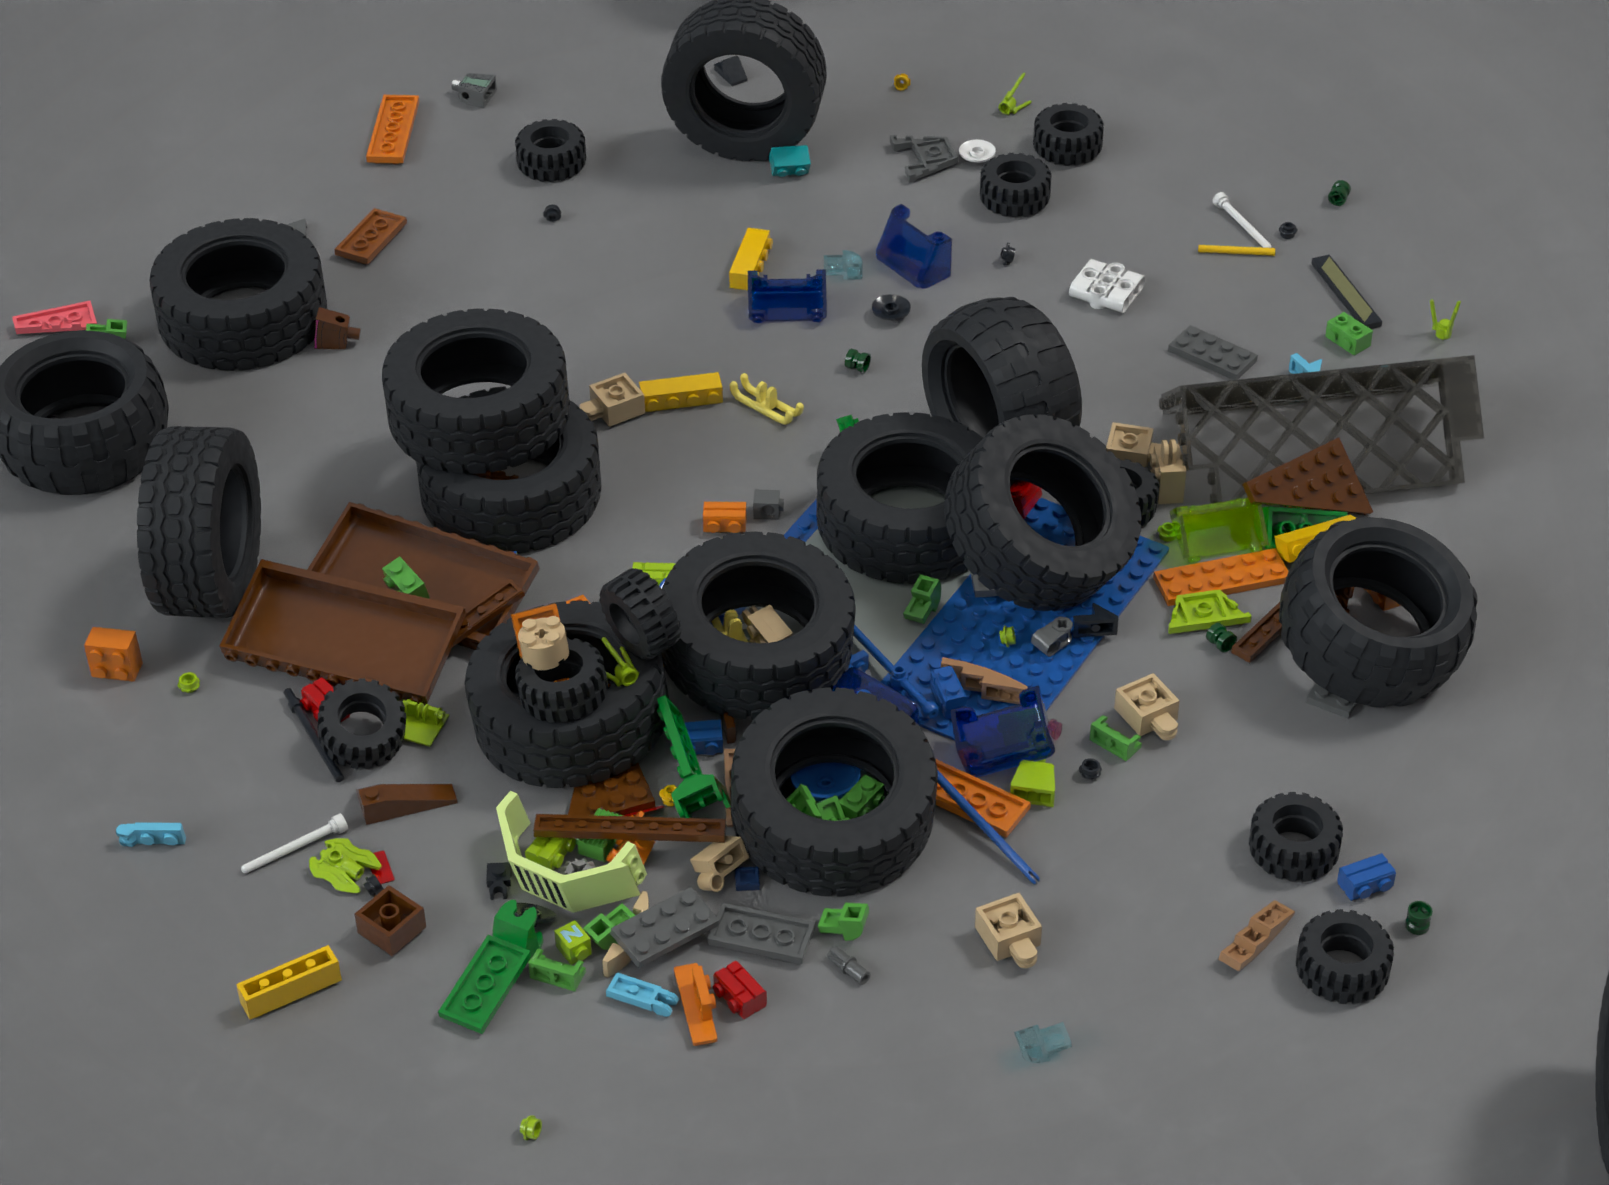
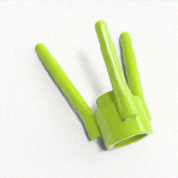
[998,73,1032,115]
[1430,299,1461,340]
[602,637,639,686]

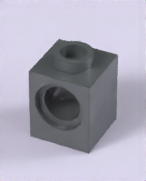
[753,489,784,520]

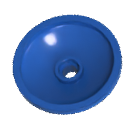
[791,763,861,801]

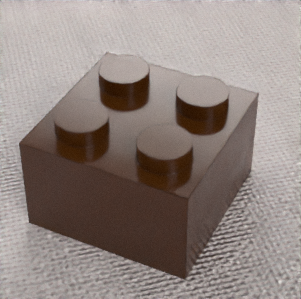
[354,885,427,956]

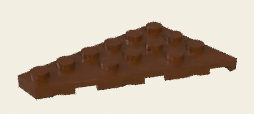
[1242,437,1373,515]
[568,763,655,815]

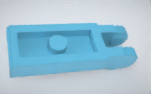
[116,823,186,847]
[606,973,679,1017]

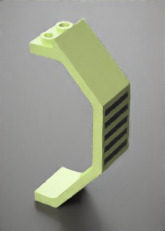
[496,791,647,913]

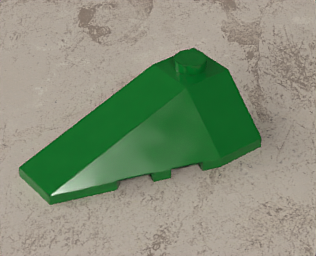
[1258,506,1347,549]

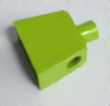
[1010,755,1055,807]

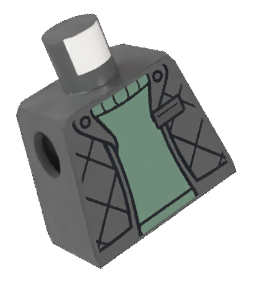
[451,73,497,108]

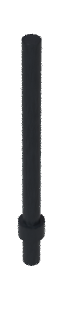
[283,688,344,782]

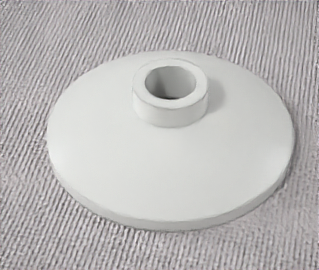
[959,139,996,162]

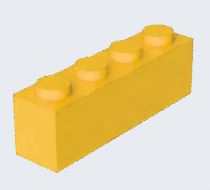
[729,228,773,291]
[639,372,723,412]
[1275,515,1356,563]
[236,945,342,1020]

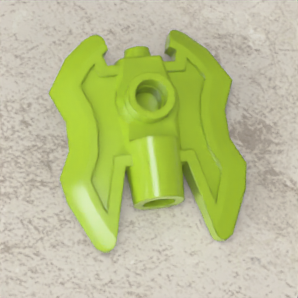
[309,838,381,893]

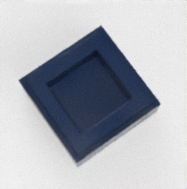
[735,867,760,891]

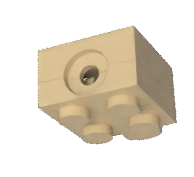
[580,373,645,426]
[1106,422,1161,467]
[1150,439,1186,504]
[742,605,793,643]
[1114,673,1180,740]
[975,893,1042,968]

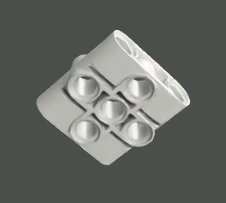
[1069,259,1146,313]

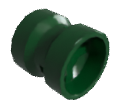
[1328,180,1351,206]
[844,348,871,373]
[1206,622,1237,653]
[1405,901,1433,935]

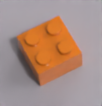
[84,627,143,682]

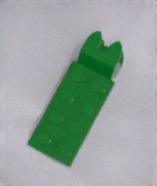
[657,695,731,818]
[438,900,543,1034]

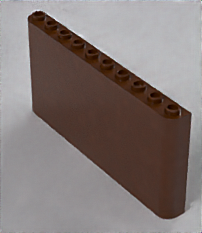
[307,502,540,650]
[219,559,466,706]

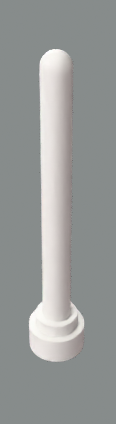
[1212,192,1271,248]
[241,813,348,874]

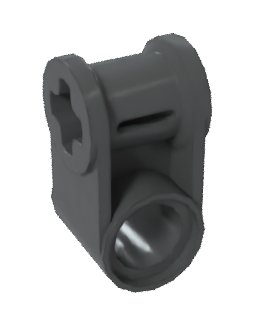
[1031,617,1073,657]

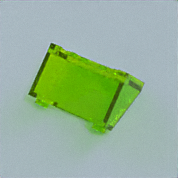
[1169,498,1269,563]

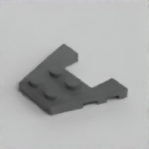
[890,135,958,182]

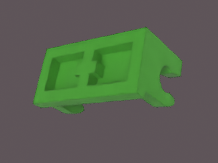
[1089,715,1142,761]
[528,948,586,991]

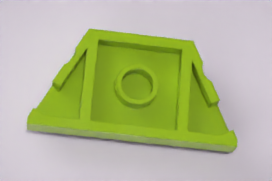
[1168,590,1252,634]

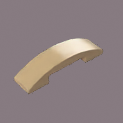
[602,891,649,978]

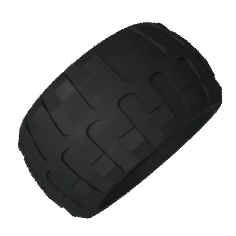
[921,297,1082,438]
[0,330,169,495]
[1279,517,1478,708]

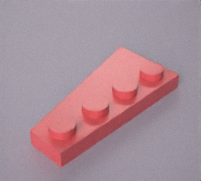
[12,301,97,334]

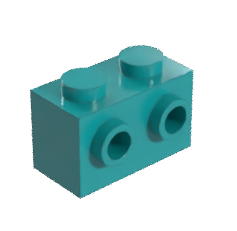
[769,145,811,177]

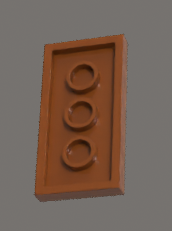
[334,208,407,264]

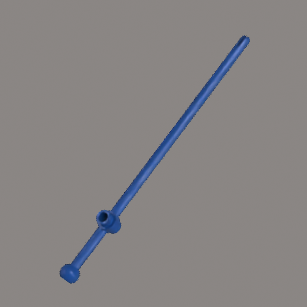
[853,625,939,719]
[856,689,1040,884]

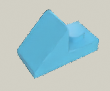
[1289,353,1322,393]

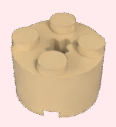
[518,616,569,670]

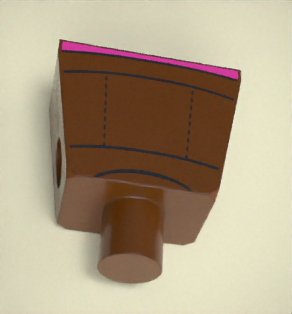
[314,307,361,349]

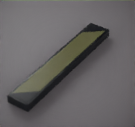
[1311,254,1382,329]

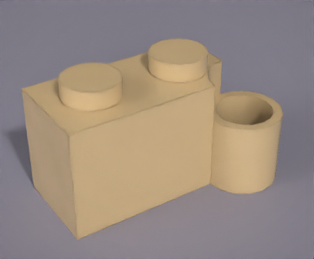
[690,835,749,892]

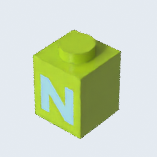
[554,920,592,965]

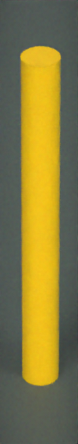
[1198,245,1275,256]

